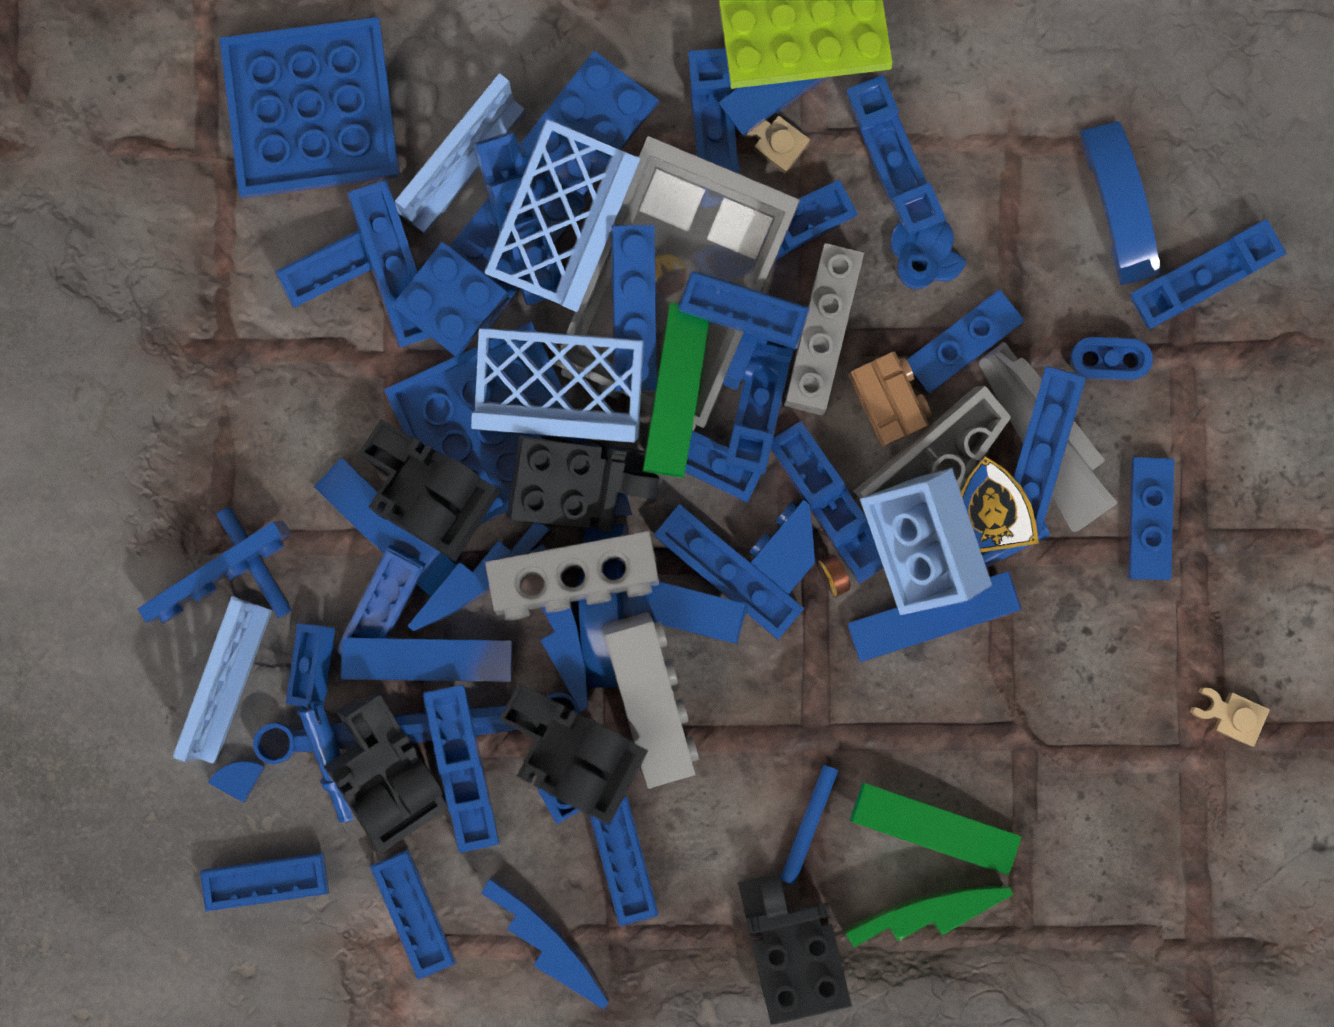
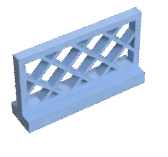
[395,73,526,235]
[484,119,640,312]
[471,327,644,442]
[173,596,272,764]

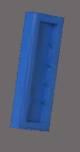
[274,230,372,308]
[678,270,810,350]
[907,290,1024,395]
[1128,457,1174,581]
[335,545,426,656]
[590,796,659,927]
[370,849,457,980]
[200,852,329,912]

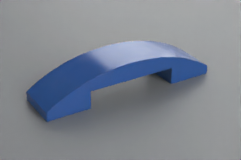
[688,48,742,208]
[846,75,946,236]
[1080,121,1161,286]
[1129,219,1287,330]
[725,340,793,474]
[314,457,457,597]
[579,524,627,688]

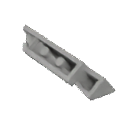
[979,342,1117,532]

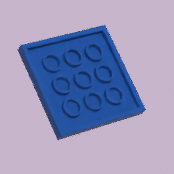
[219,17,401,198]
[384,322,588,525]

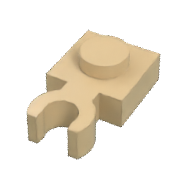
[736,116,810,174]
[1190,688,1270,747]

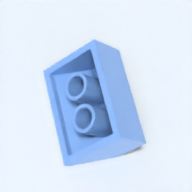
[860,468,992,615]

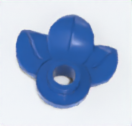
[890,221,966,289]

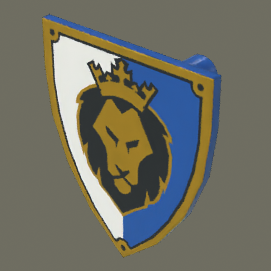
[960,456,1039,552]

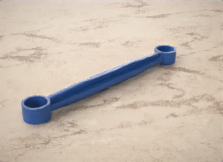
[253,692,580,764]

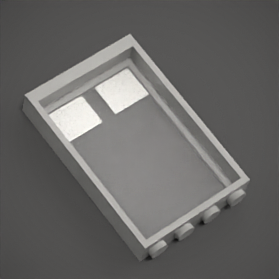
[554,136,800,431]

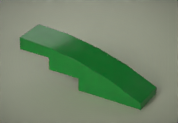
[643,302,709,478]
[849,782,1022,875]
[843,884,1014,948]

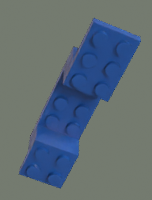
[392,50,659,358]

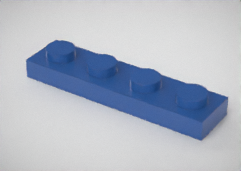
[346,180,431,348]
[611,224,656,391]
[1014,366,1087,535]
[653,504,804,640]
[137,520,292,624]

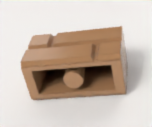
[848,351,932,448]

